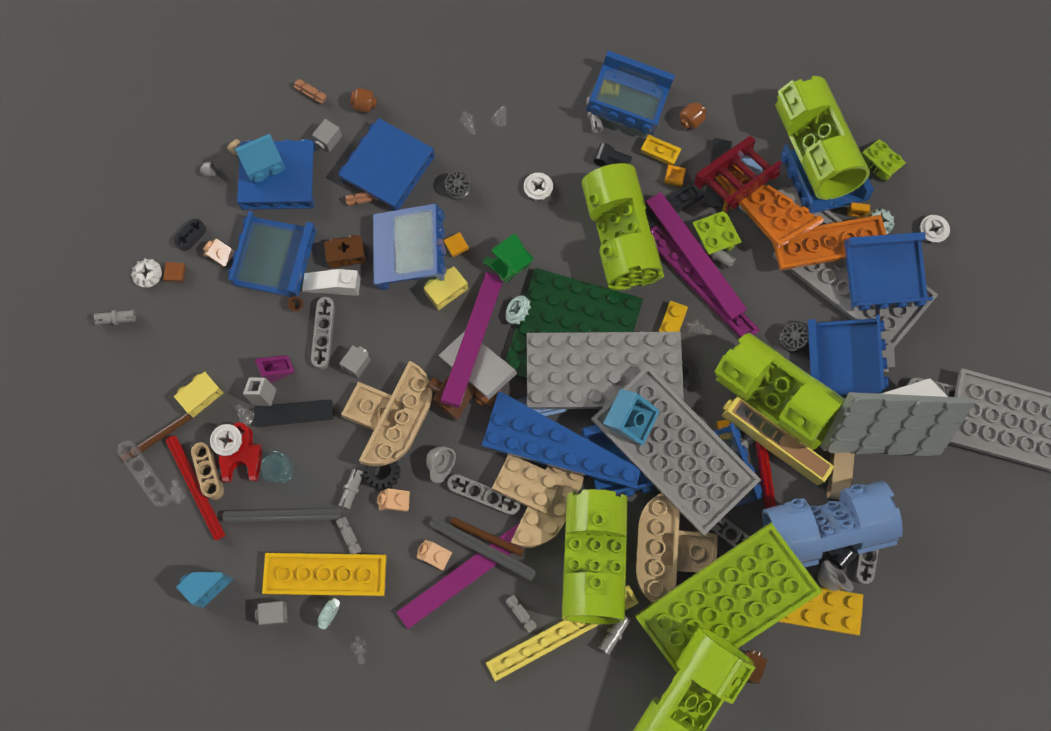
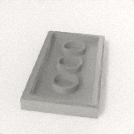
[439,331,517,399]

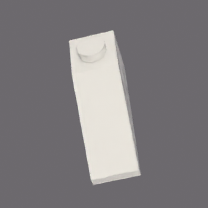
[302,269,361,296]

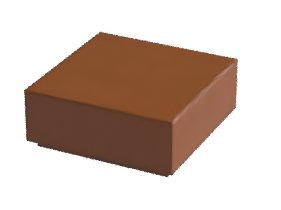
[163,262,186,283]

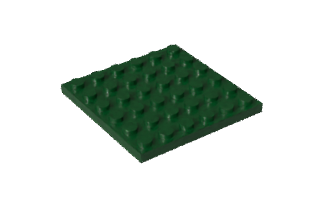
[505,268,643,380]

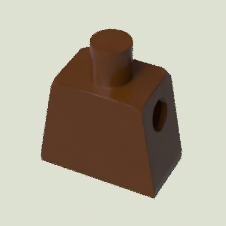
[427,376,476,421]

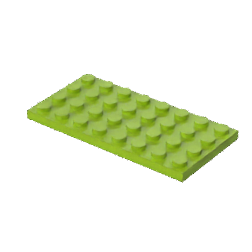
[635,522,822,673]

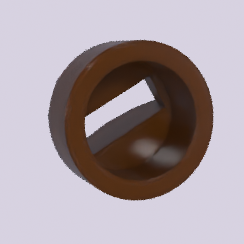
[288,296,304,312]

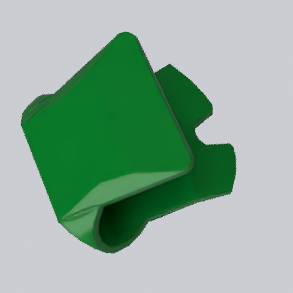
[483,234,534,283]

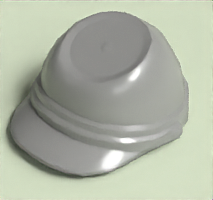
[426,446,456,483]
[817,560,854,592]

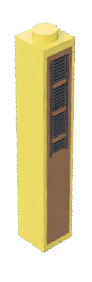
[722,396,835,486]

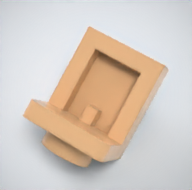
[203,238,234,267]
[377,488,410,512]
[417,540,452,570]

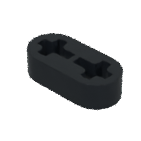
[174,219,206,251]

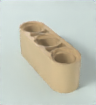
[191,442,224,500]
[827,452,855,500]

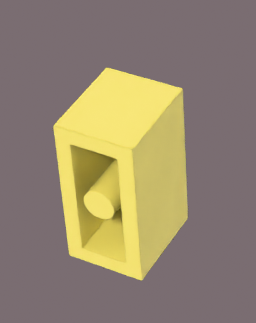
[424,266,468,311]
[174,372,223,418]

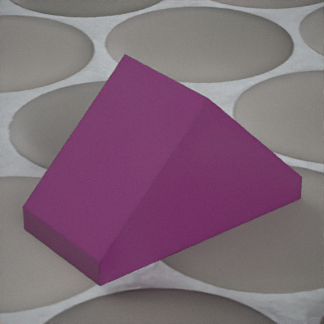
[255,355,295,383]

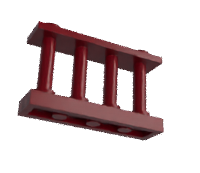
[694,135,782,213]

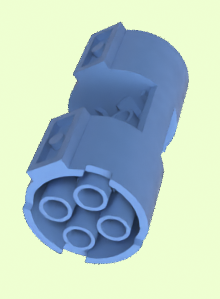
[762,481,903,567]

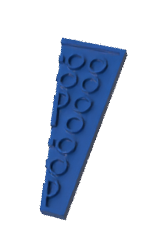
[482,391,641,490]

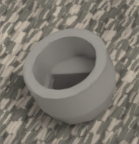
[200,162,216,177]

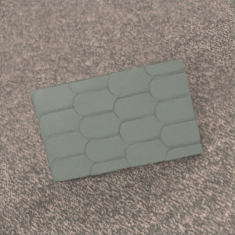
[820,378,975,456]

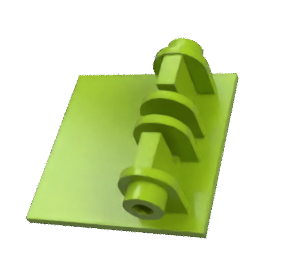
[862,139,906,182]
[693,211,742,255]

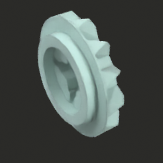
[866,207,895,234]
[505,296,531,324]
[317,598,340,629]

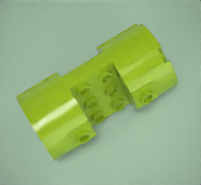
[775,76,870,200]
[581,163,664,290]
[715,333,845,450]
[562,489,628,625]
[633,626,756,731]

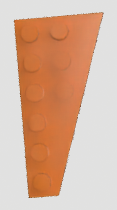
[716,166,824,248]

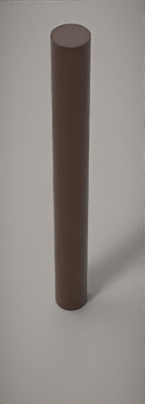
[120,413,192,463]
[450,517,524,557]

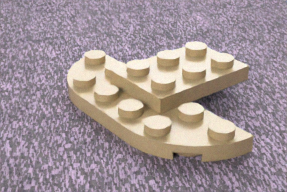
[341,361,432,466]
[492,455,584,548]
[636,493,718,603]

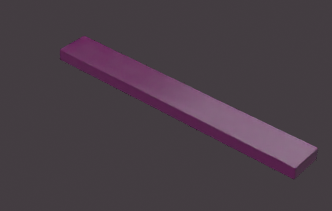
[645,192,747,321]
[650,224,760,338]
[441,272,503,408]
[396,523,521,630]

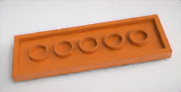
[773,215,887,271]

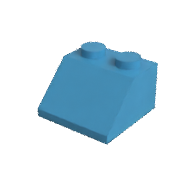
[235,134,286,183]
[603,389,660,446]
[176,572,234,608]

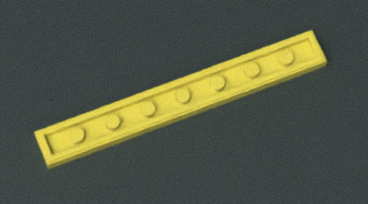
[486,585,638,681]

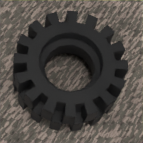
[364,461,401,490]

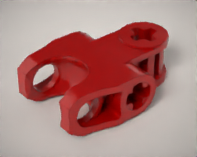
[219,422,262,483]

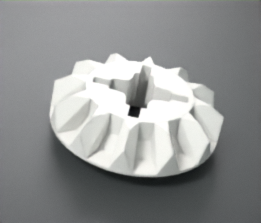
[524,173,553,201]
[919,215,950,243]
[131,258,162,288]
[210,424,242,456]

